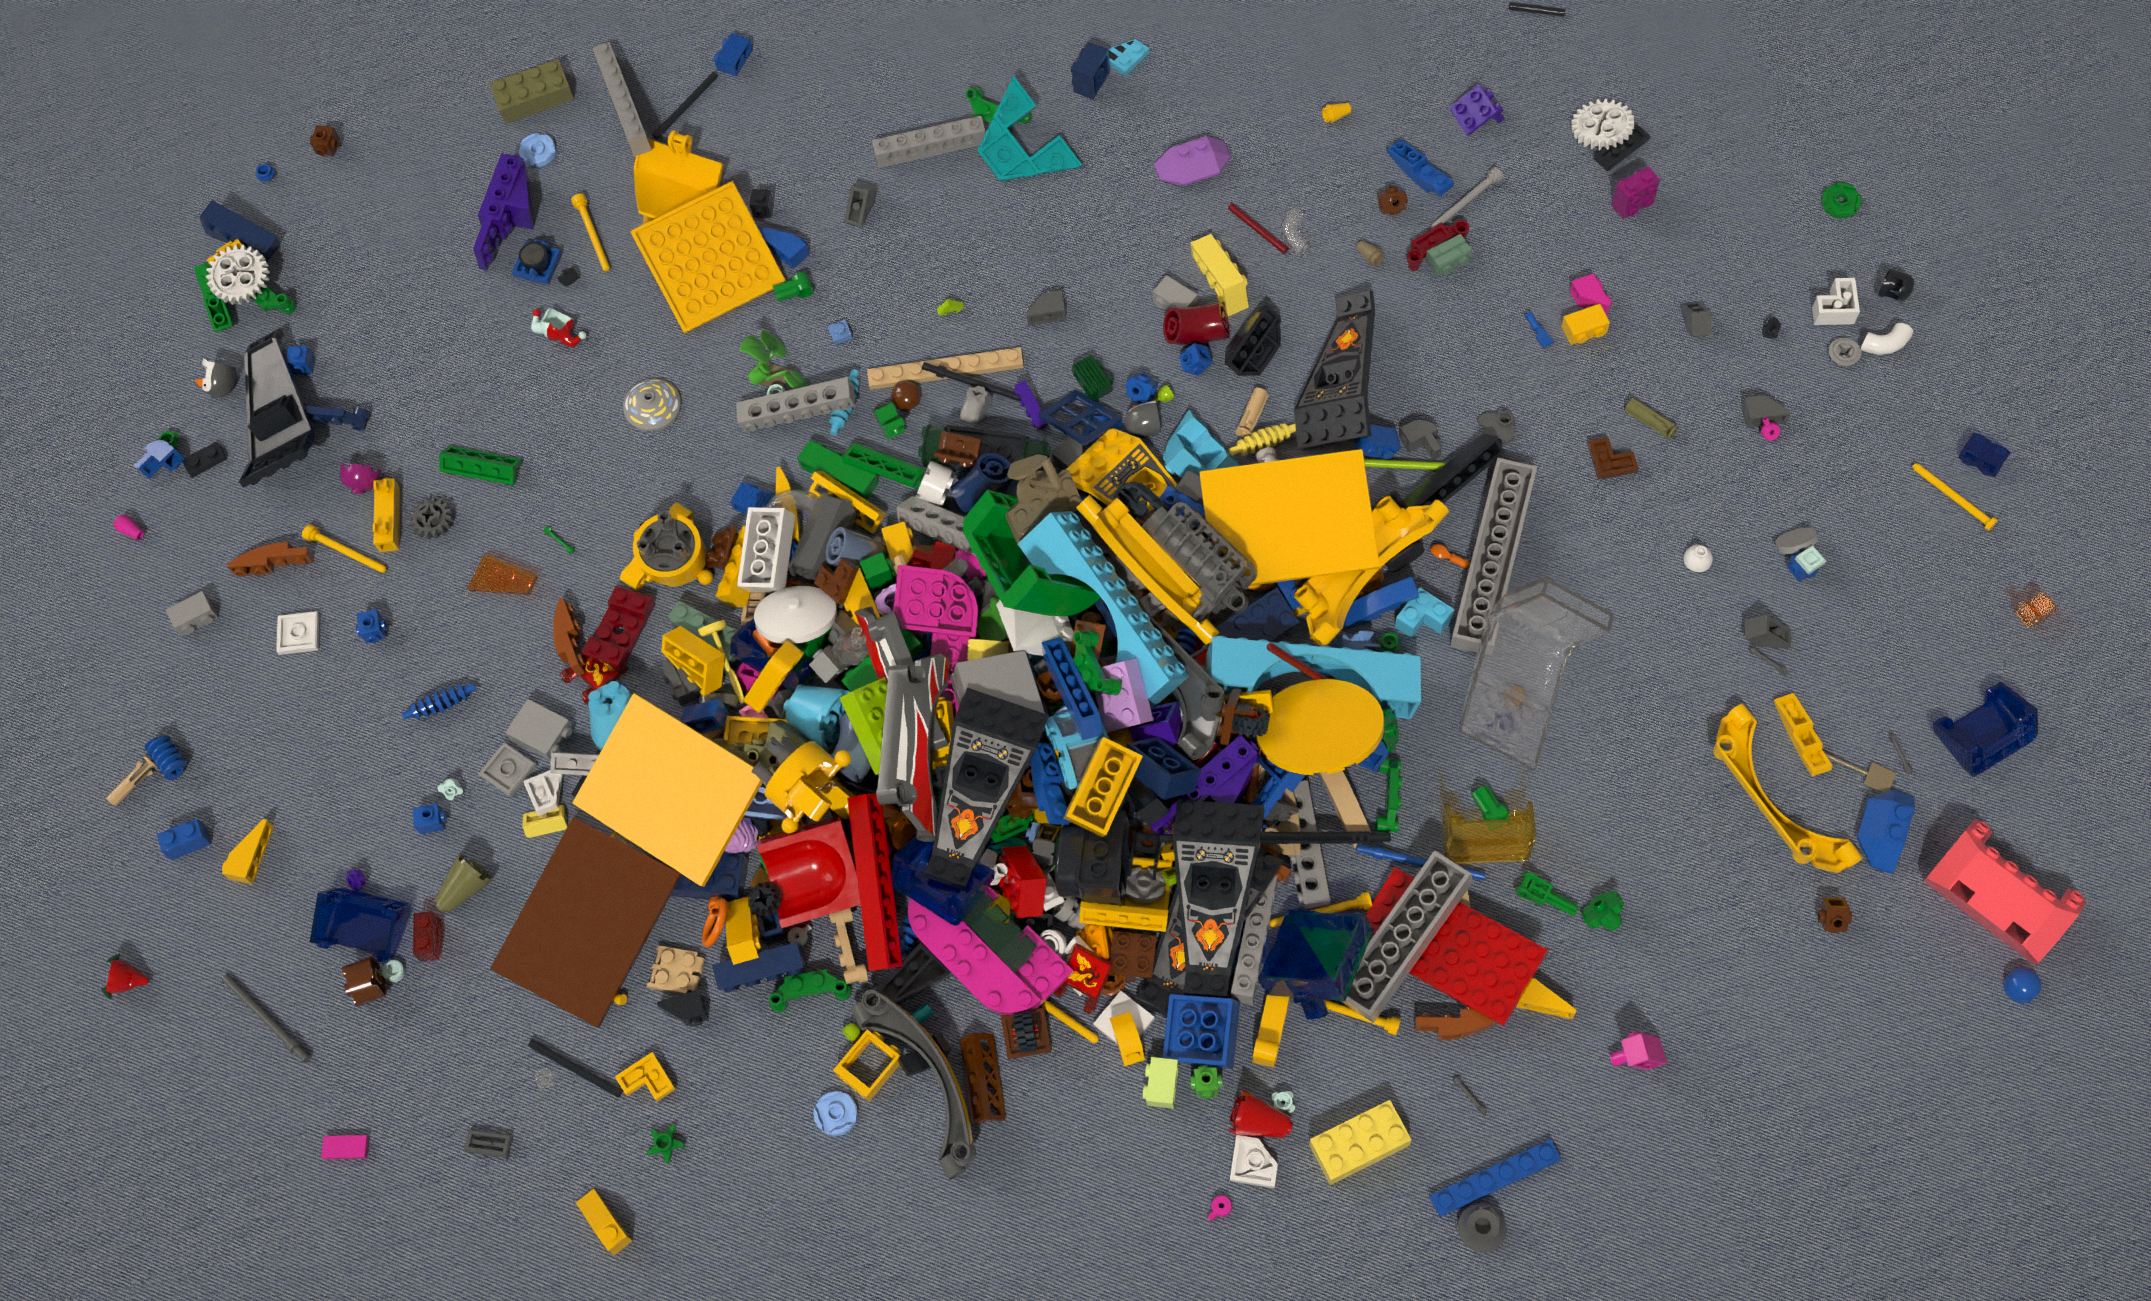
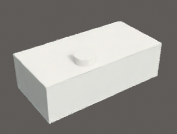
[737,507,795,593]

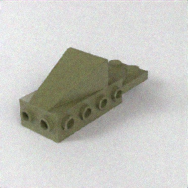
[712,720,831,774]

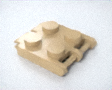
[646,945,705,995]

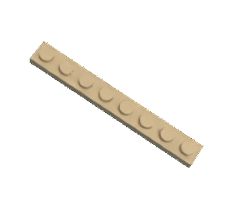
[867,347,1024,390]

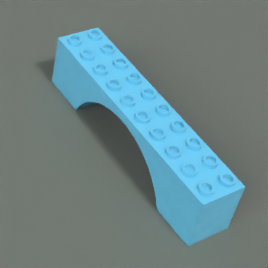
[1018,511,1189,707]
[1205,636,1421,719]

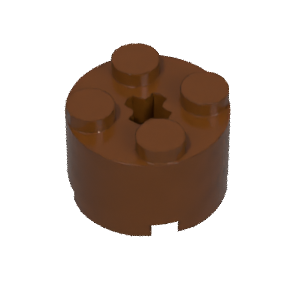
[342,956,387,1007]

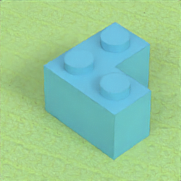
[1395,588,1454,639]

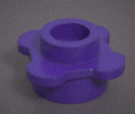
[346,869,365,891]

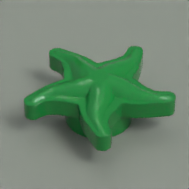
[646,1125,685,1164]

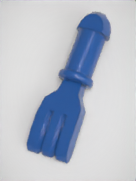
[1525,312,1554,348]

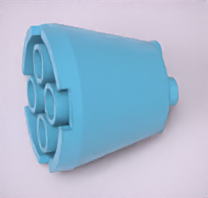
[588,681,633,751]
[783,684,850,751]

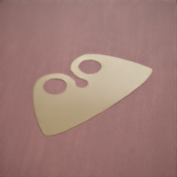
[1264,789,1301,856]

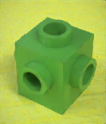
[1190,1065,1222,1099]

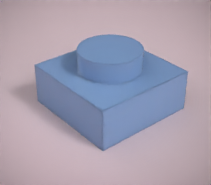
[827,320,853,345]
[1026,822,1041,847]

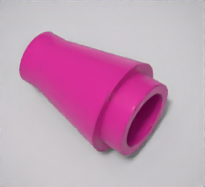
[113,514,145,541]

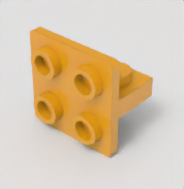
[1076,924,1113,963]

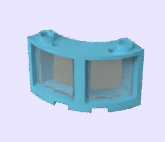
[1045,710,1109,789]

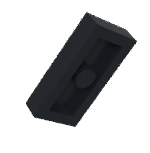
[182,441,227,478]

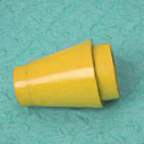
[1322,103,1351,123]

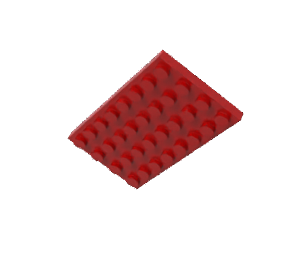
[1356,867,1548,1027]

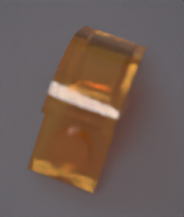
[2014,591,2059,628]

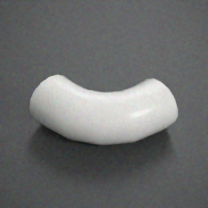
[1861,323,1913,355]

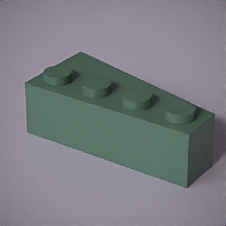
[668,601,751,678]

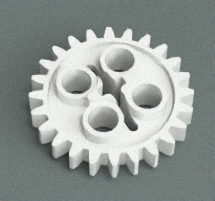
[1572,99,1634,150]
[206,245,270,305]

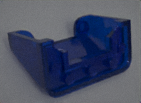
[1933,682,2038,777]
[891,836,996,926]
[309,888,412,963]

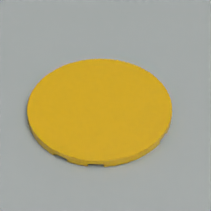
[1256,679,1384,775]

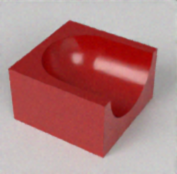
[756,815,861,928]

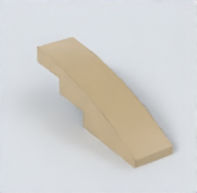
[1319,771,1371,848]

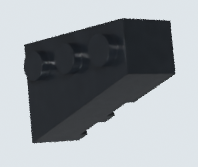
[1128,776,1172,826]
[876,943,952,1005]

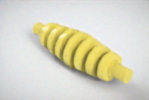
[1229,423,1296,456]

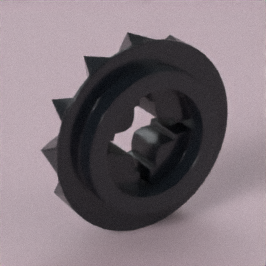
[747,881,782,916]

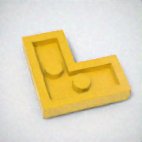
[615,1052,676,1101]

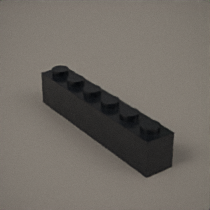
[1403,433,1505,507]

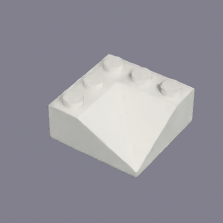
[996,600,1074,656]

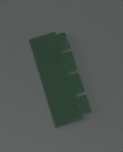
[956,891,1037,973]

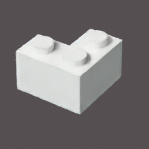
[1812,278,1860,325]

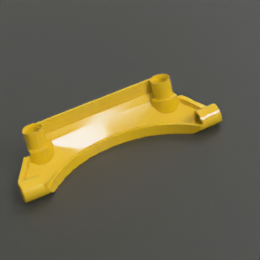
[1076,495,1219,645]
[1294,496,1449,646]
[1713,703,1863,873]

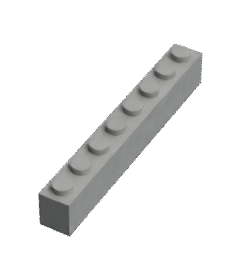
[592,42,652,157]

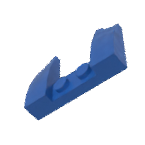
[1240,757,1305,832]

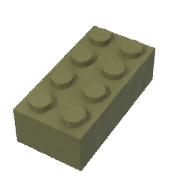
[489,59,574,124]

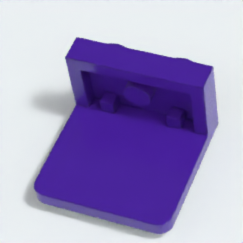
[1450,84,1505,135]

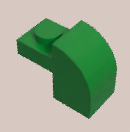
[872,402,906,439]

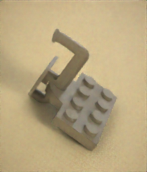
[1005,455,1082,547]

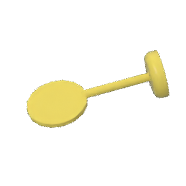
[698,620,744,704]

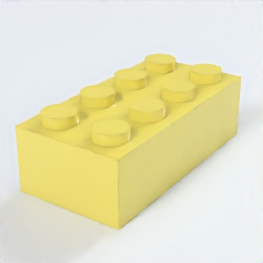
[1309,1100,1412,1185]

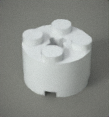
[916,461,956,507]

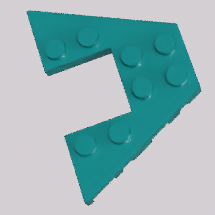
[977,76,1082,182]

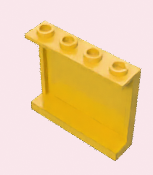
[1079,857,1172,932]

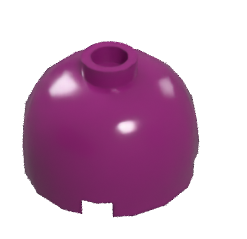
[340,463,381,495]

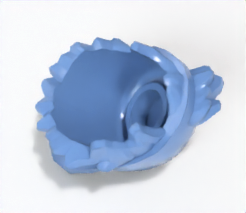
[1331,630,1381,650]

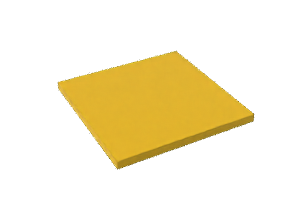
[630,181,786,334]

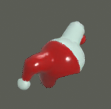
[531,308,587,348]

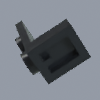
[898,1032,951,1076]

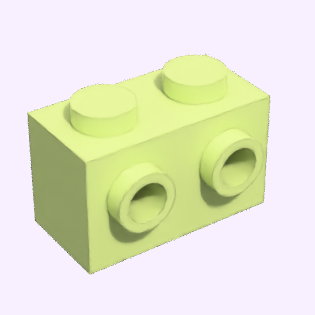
[1143,1057,1179,1109]

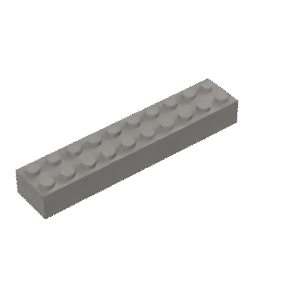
[1450,458,1537,656]

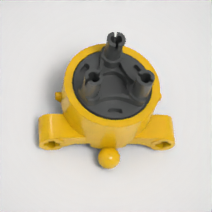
[620,502,713,591]

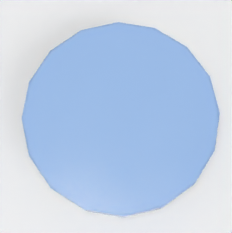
[518,133,556,167]
[813,1091,858,1136]

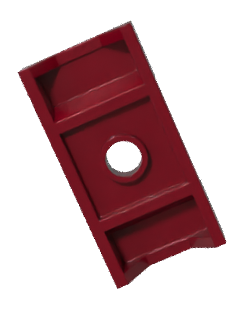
[581,586,655,673]

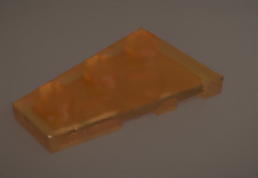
[467,553,538,595]

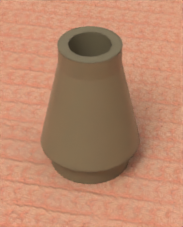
[1356,240,1385,266]

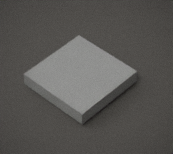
[478,742,537,798]

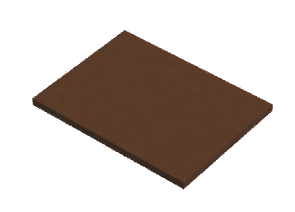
[490,817,682,1028]

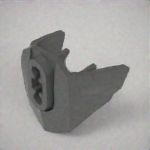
[941,558,998,616]

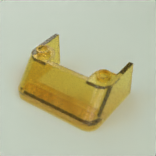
[1442,802,1536,864]

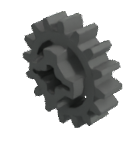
[409,497,453,540]

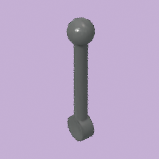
[1749,647,1788,675]
[1889,733,1913,774]
[1453,1077,1487,1115]

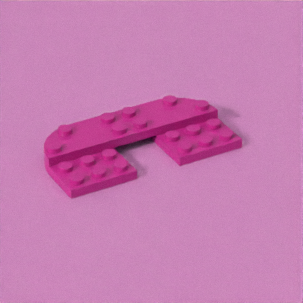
[893,565,978,719]
[908,871,1074,1015]

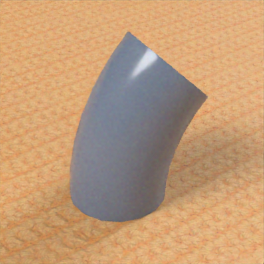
[826,527,889,576]
[831,714,871,783]

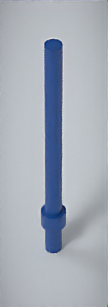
[1357,844,1485,881]

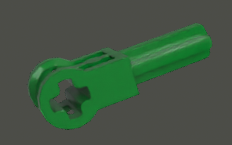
[1515,872,1579,916]

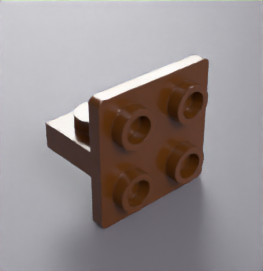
[934,431,982,467]
[705,525,739,571]
[1109,931,1157,983]

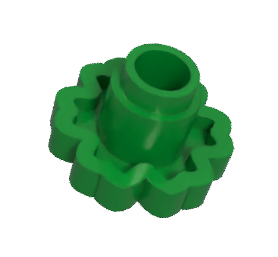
[1381,709,1399,752]
[1581,890,1624,931]

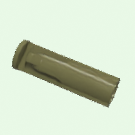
[1624,397,1679,440]

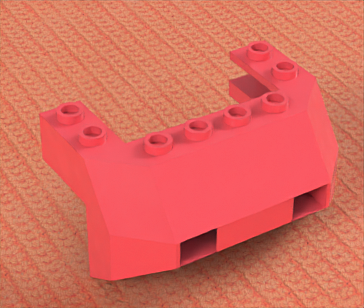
[1923,819,2087,965]

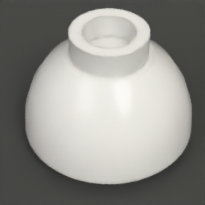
[1683,545,1713,572]
[1039,930,1067,957]

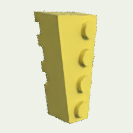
[1190,234,1249,317]

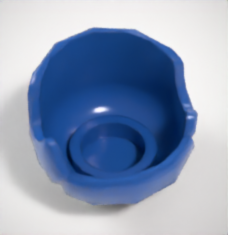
[2003,967,2041,1003]

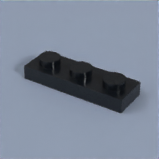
[1594,124,1650,172]

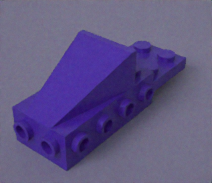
[473,153,534,270]
[1150,735,1259,834]

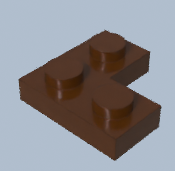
[1588,437,1638,479]
[814,558,859,604]

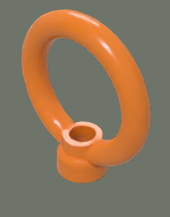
[701,896,728,948]

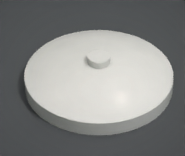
[754,586,837,644]

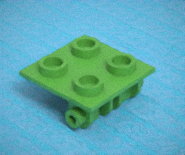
[976,597,1008,642]

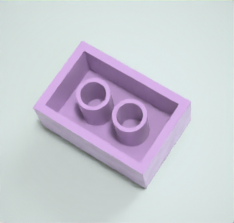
[1095,658,1153,733]

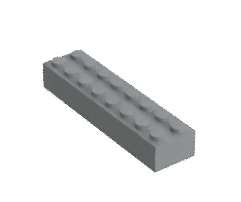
[1334,850,1473,1023]

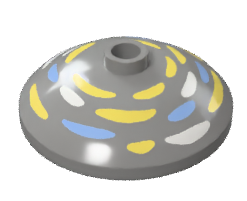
[623,379,681,431]

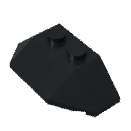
[1225,304,1281,376]

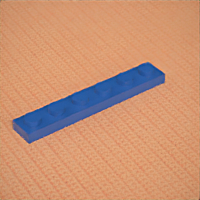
[1429,1139,1562,1218]

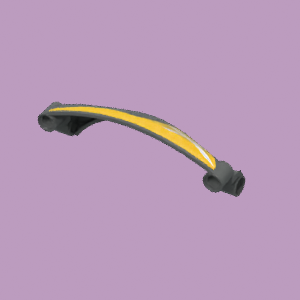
[851,990,976,1180]

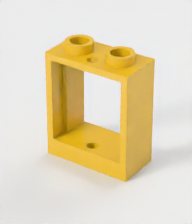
[833,1030,901,1102]

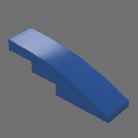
[1342,577,1419,631]

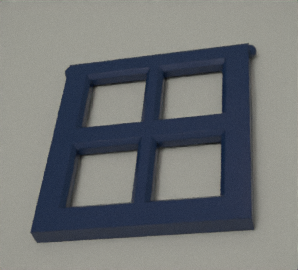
[1038,390,1122,446]

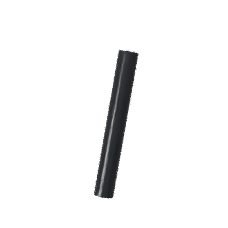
[1509,2,1565,17]

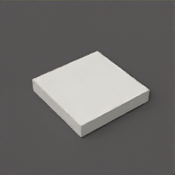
[277,611,320,655]
[1093,991,1155,1045]

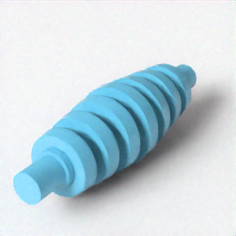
[829,369,860,435]

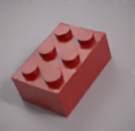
[997,845,1047,918]

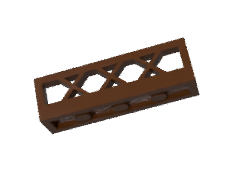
[884,811,938,851]
[960,1033,1006,1125]

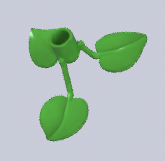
[739,331,809,389]

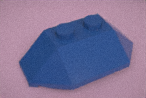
[1857,789,1915,874]

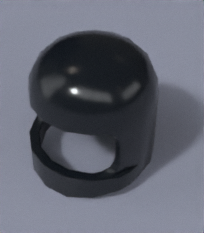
[1878,268,1914,301]

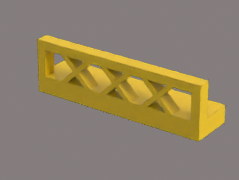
[809,471,886,534]

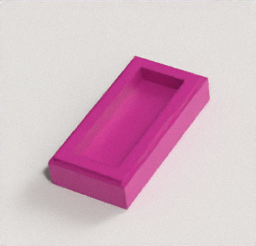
[321,1135,369,1159]

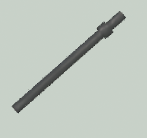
[222,974,311,1063]

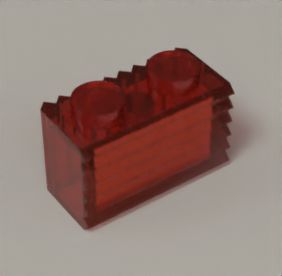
[413,911,441,961]

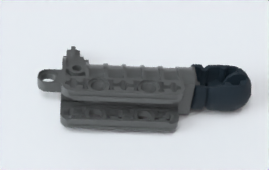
[1114,482,1258,623]

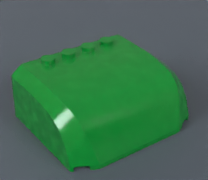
[963,490,1101,616]

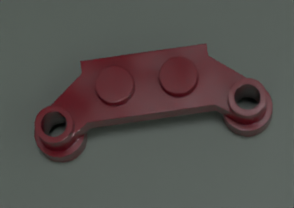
[1407,220,1469,271]

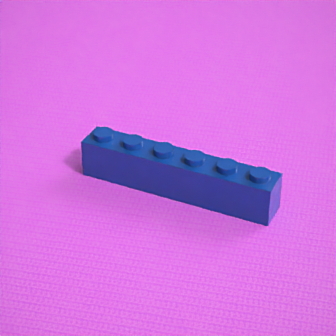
[1041,637,1103,741]

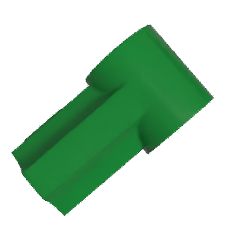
[773,272,813,302]
[1472,785,1511,830]

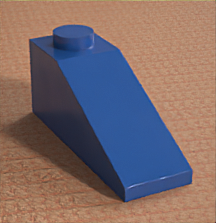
[757,226,809,269]

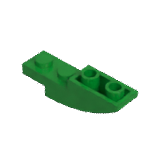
[193,262,233,333]

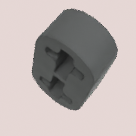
[699,694,738,710]

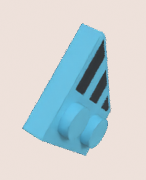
[1108,39,1150,76]

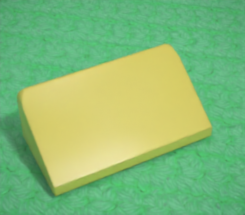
[522,805,567,838]

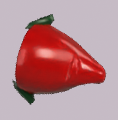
[101,953,149,999]

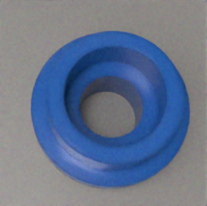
[256,164,275,182]

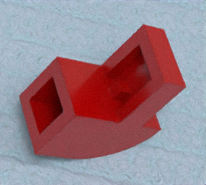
[907,541,956,570]

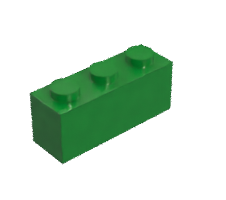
[860,553,896,600]

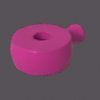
[1761,417,1780,441]
[1207,1195,1232,1221]

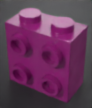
[1611,166,1660,219]

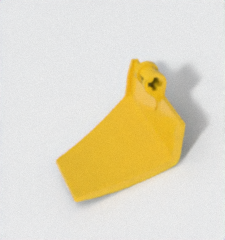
[633,130,723,219]

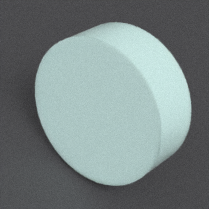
[382,960,405,982]

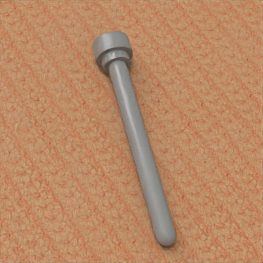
[1431,167,1504,228]

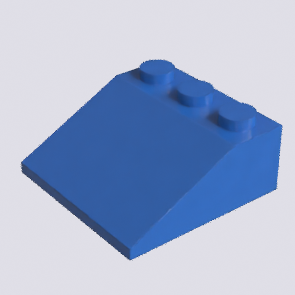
[1163,994,1240,1069]

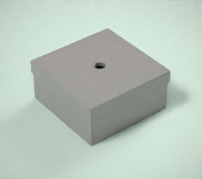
[950,650,1045,714]

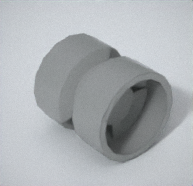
[1053,897,1086,930]

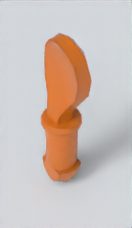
[1430,544,1471,569]

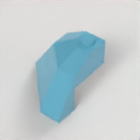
[1163,410,1240,477]

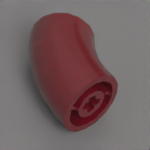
[1163,302,1230,345]

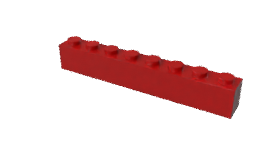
[847,793,903,971]

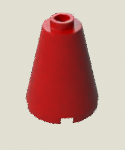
[1228,1089,1293,1138]

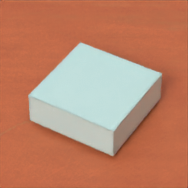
[1795,545,1826,574]

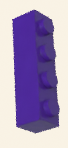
[1013,380,1048,431]

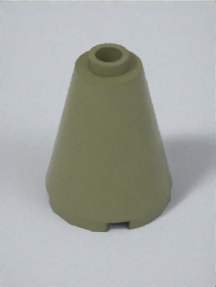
[434,853,493,913]

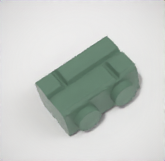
[1426,234,1472,276]

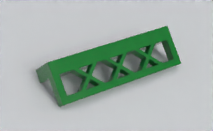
[842,443,924,488]
[439,445,523,485]

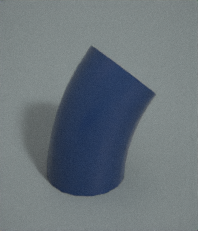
[951,453,1011,515]

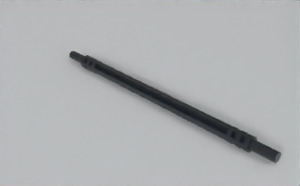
[1158,831,1391,844]

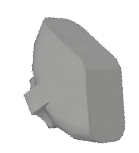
[959,386,993,423]

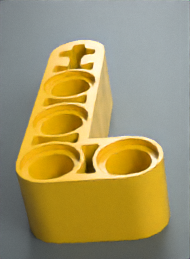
[743,640,804,713]
[1252,981,1292,1068]

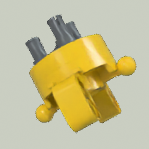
[751,737,854,834]

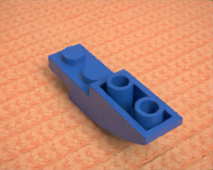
[1387,139,1454,196]
[1031,743,1070,825]

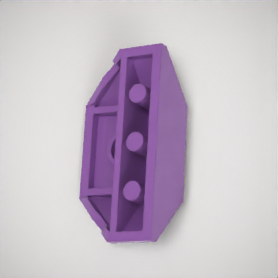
[1154,136,1231,186]

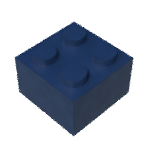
[1071,42,1110,100]

